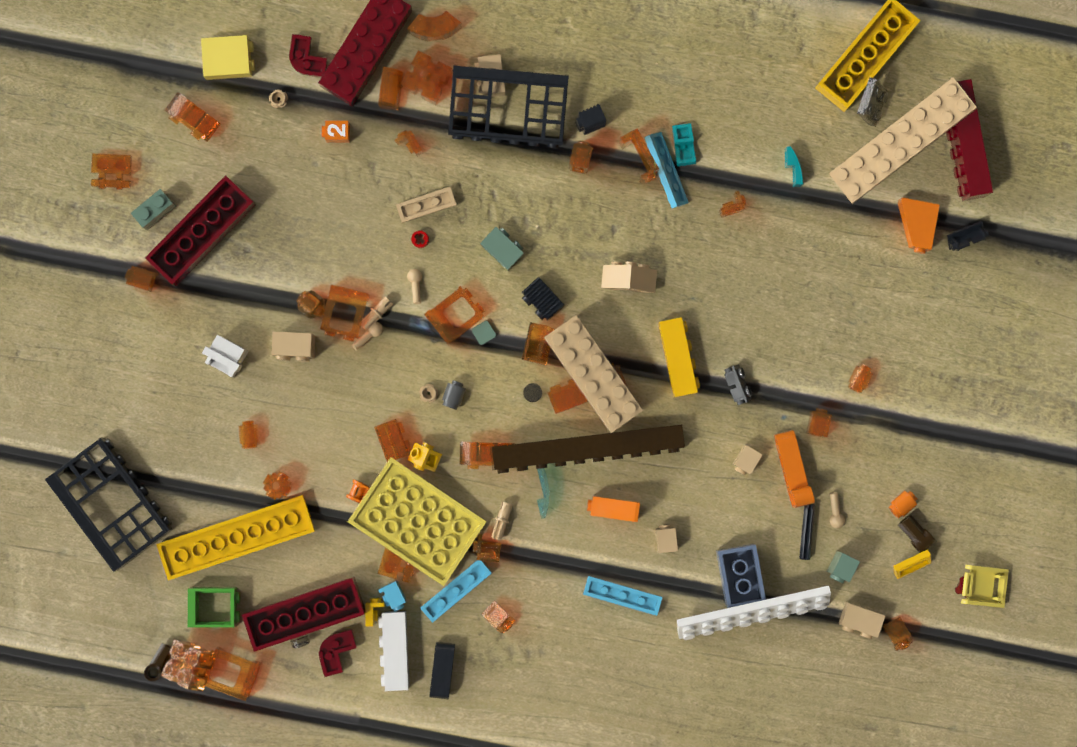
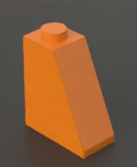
[898,198,940,254]
[587,496,640,522]

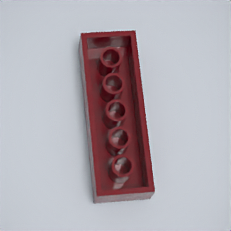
[318,0,413,107]
[946,79,993,201]
[145,175,256,286]
[242,576,365,652]

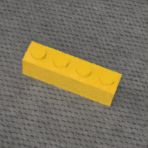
[658,317,700,398]

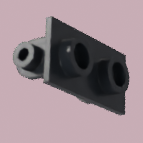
[947,221,989,251]

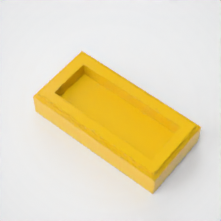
[893,549,932,579]

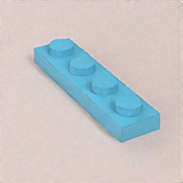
[644,132,689,208]
[420,558,492,623]
[583,576,662,616]

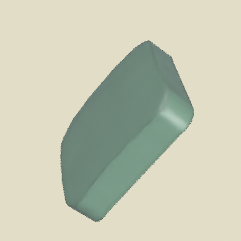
[472,321,496,345]

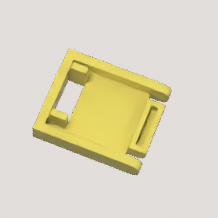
[961,565,1009,608]

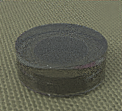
[523,383,542,402]
[290,634,311,648]

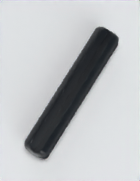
[799,504,815,560]

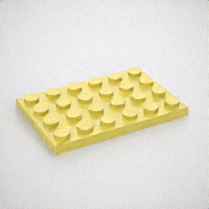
[347,457,486,586]

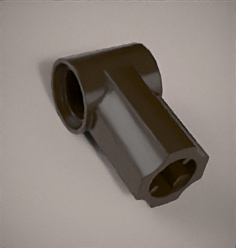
[898,514,936,553]
[144,643,177,682]

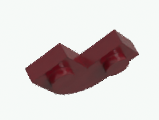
[289,34,328,78]
[319,629,357,678]

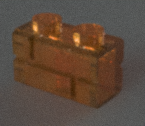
[569,141,593,174]
[374,419,412,462]

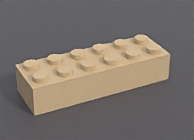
[544,315,643,433]

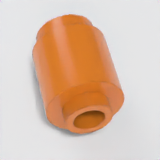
[888,490,918,519]

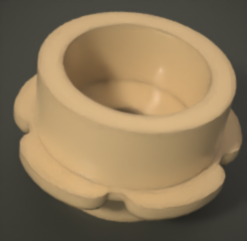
[269,89,288,108]
[419,384,438,403]

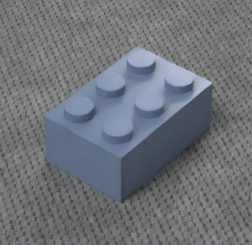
[716,544,766,608]

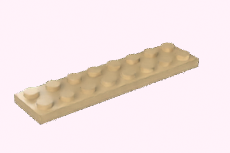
[829,77,977,204]

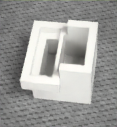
[202,335,249,378]

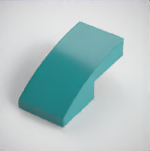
[672,123,696,166]
[785,146,803,187]

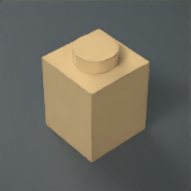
[732,445,762,476]
[655,524,678,553]

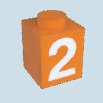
[322,121,350,143]

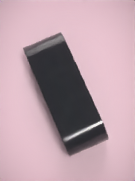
[429,642,455,700]

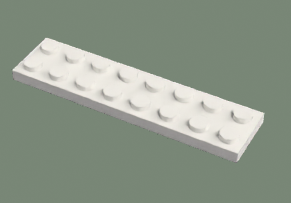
[677,586,831,640]

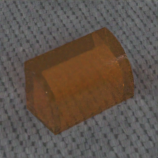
[378,67,404,111]
[522,322,555,366]

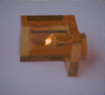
[473,534,501,562]
[883,617,913,651]

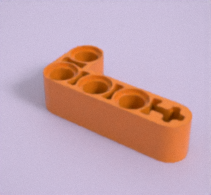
[774,430,815,508]

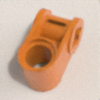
[346,479,370,503]

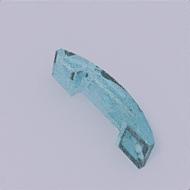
[537,468,549,519]

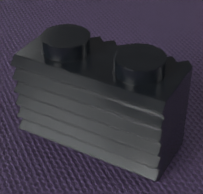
[575,104,606,135]
[522,277,564,321]

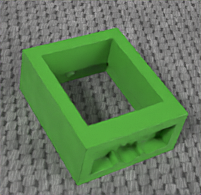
[187,587,240,628]

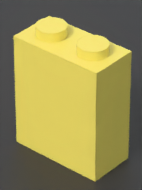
[201,35,255,80]

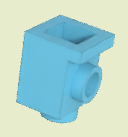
[379,580,407,612]

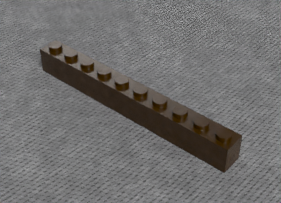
[490,424,685,474]

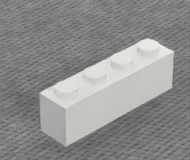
[378,611,409,691]

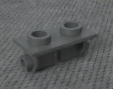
[724,364,753,405]

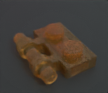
[91,153,132,190]
[377,548,415,583]

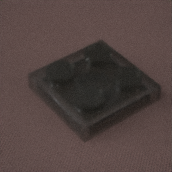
[857,77,888,127]

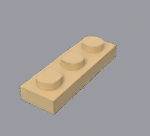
[396,187,457,223]

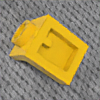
[365,598,386,627]

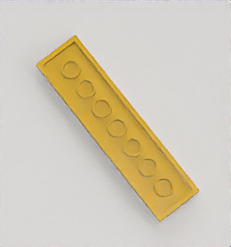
[156,495,315,581]

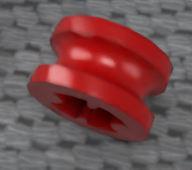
[411,231,429,248]

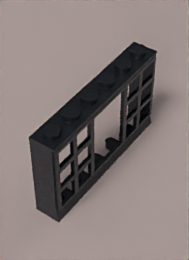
[448,64,569,148]
[45,437,173,572]

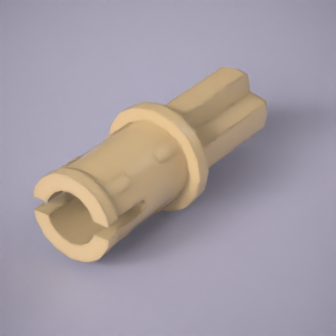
[360,296,393,331]
[492,502,513,540]

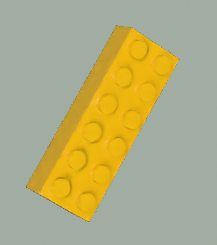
[815,0,921,112]

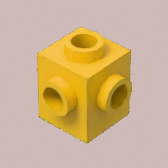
[408,442,442,472]

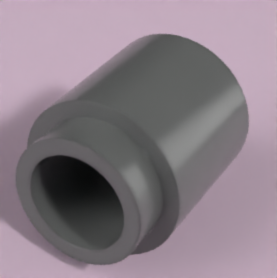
[442,380,466,410]

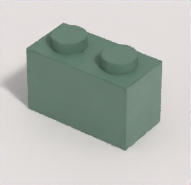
[131,189,176,230]
[480,227,524,271]
[826,551,860,583]

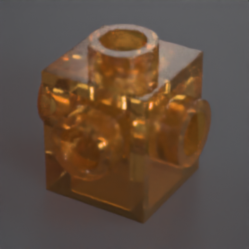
[263,471,292,500]

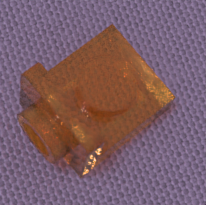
[395,130,423,156]
[719,191,746,218]
[481,600,515,633]

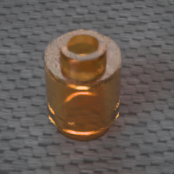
[848,364,873,394]
[238,421,259,449]

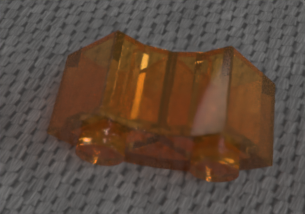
[407,11,462,41]
[164,92,221,142]
[460,442,515,469]

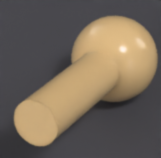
[407,269,422,305]
[352,322,383,351]
[829,492,845,528]

